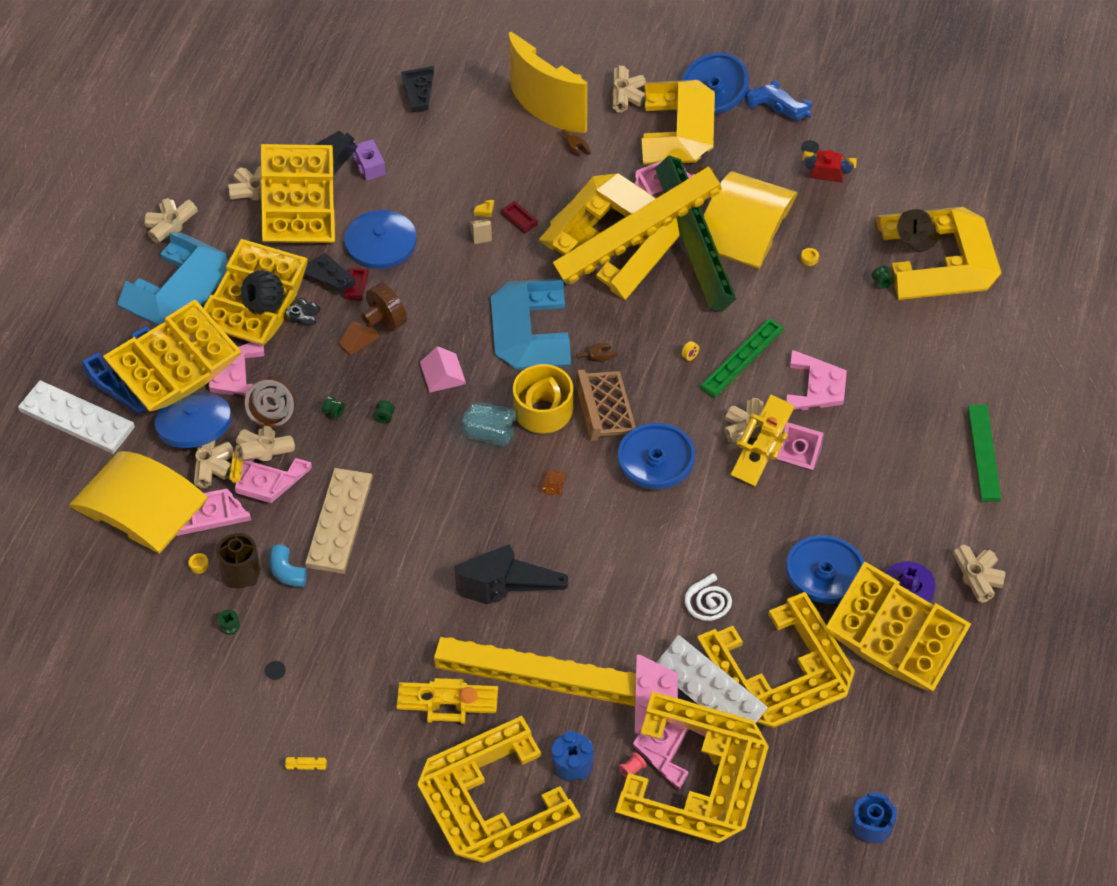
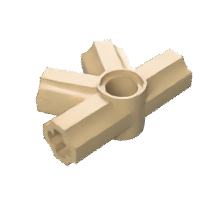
[612,65,646,113]
[228,166,261,200]
[145,198,198,244]
[724,398,763,443]
[235,426,295,461]
[194,440,234,488]
[953,545,1005,603]

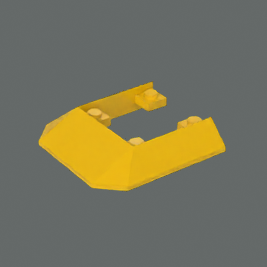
[538,173,679,301]
[875,207,1001,300]
[697,592,855,728]
[615,691,769,843]
[418,716,580,863]

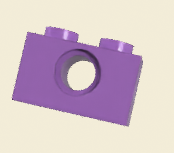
[352,139,386,181]

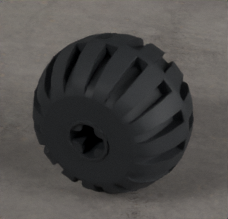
[240,270,284,315]

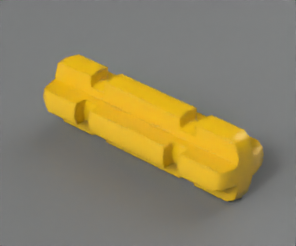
[229,451,243,483]
[285,757,327,770]

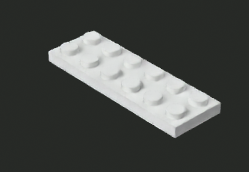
[18,380,135,454]
[657,635,768,723]

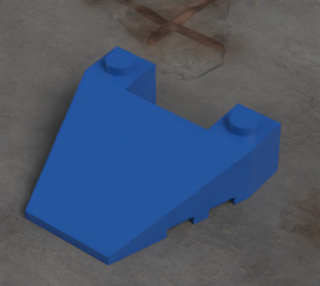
[82,326,151,414]

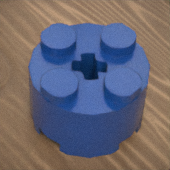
[552,731,594,782]
[852,793,897,843]

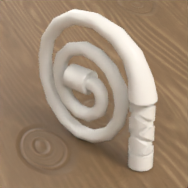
[684,573,732,621]

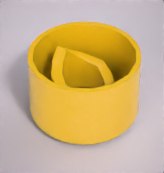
[513,364,573,434]

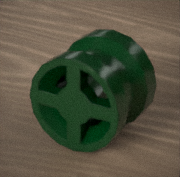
[871,266,894,289]
[322,396,345,419]
[373,400,395,424]
[218,609,240,635]

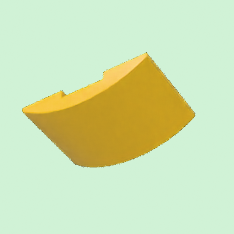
[508,32,588,133]
[261,144,335,243]
[704,171,798,269]
[203,239,308,345]
[103,300,241,412]
[69,451,208,554]
[825,561,971,692]

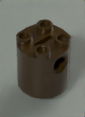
[897,209,940,252]
[216,533,261,588]

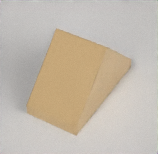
[469,219,492,244]

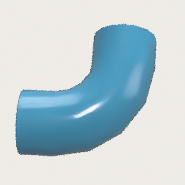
[269,545,307,588]

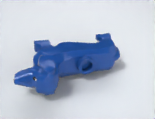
[745,80,813,121]

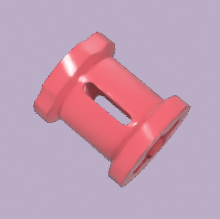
[618,752,646,778]

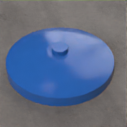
[682,53,749,115]
[345,210,417,269]
[155,393,232,448]
[618,423,695,489]
[786,535,864,604]

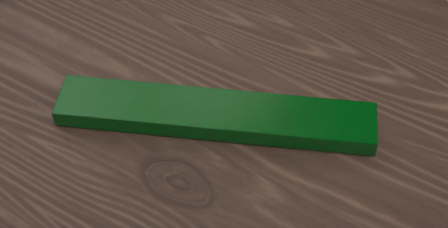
[700,318,784,399]
[968,404,1001,502]

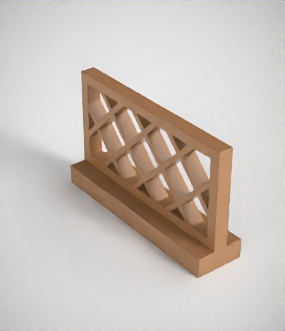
[574,369,636,441]

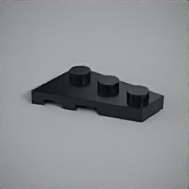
[401,66,435,112]
[303,253,356,293]

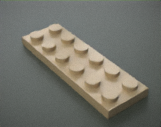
[305,468,373,574]

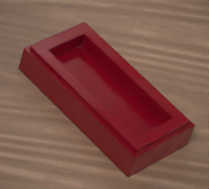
[501,201,538,234]
[344,267,369,301]

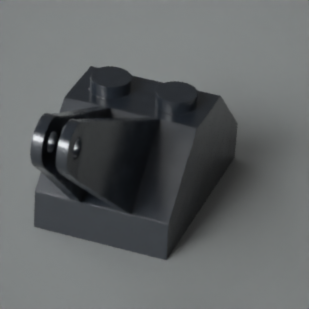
[454,544,568,605]

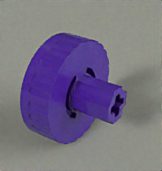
[886,561,936,603]

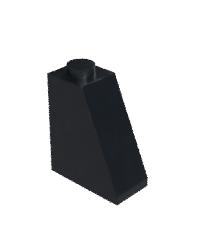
[314,130,358,176]

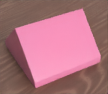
[420,346,466,393]
[777,422,824,470]

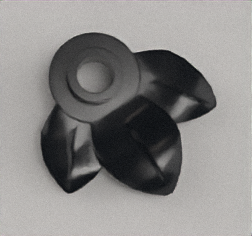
[285,298,321,325]

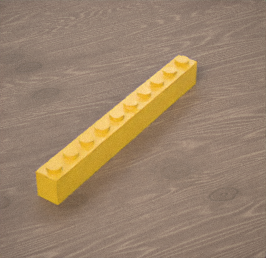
[553,166,722,285]
[434,637,636,706]

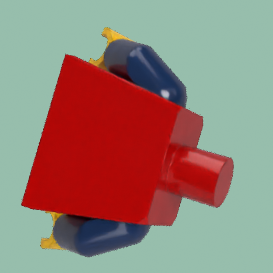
[802,150,857,183]

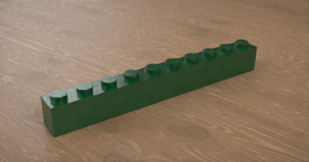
[655,155,737,312]

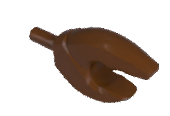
[562,129,591,156]
[576,343,618,362]

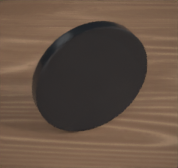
[802,140,819,154]
[265,661,286,680]

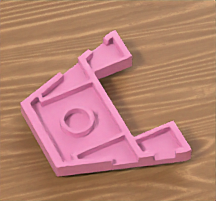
[209,342,265,400]
[786,350,847,411]
[235,458,312,503]
[633,722,706,790]

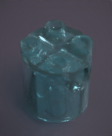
[462,401,517,446]

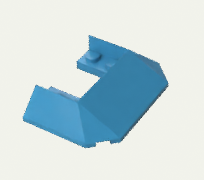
[117,233,228,326]
[491,278,571,370]

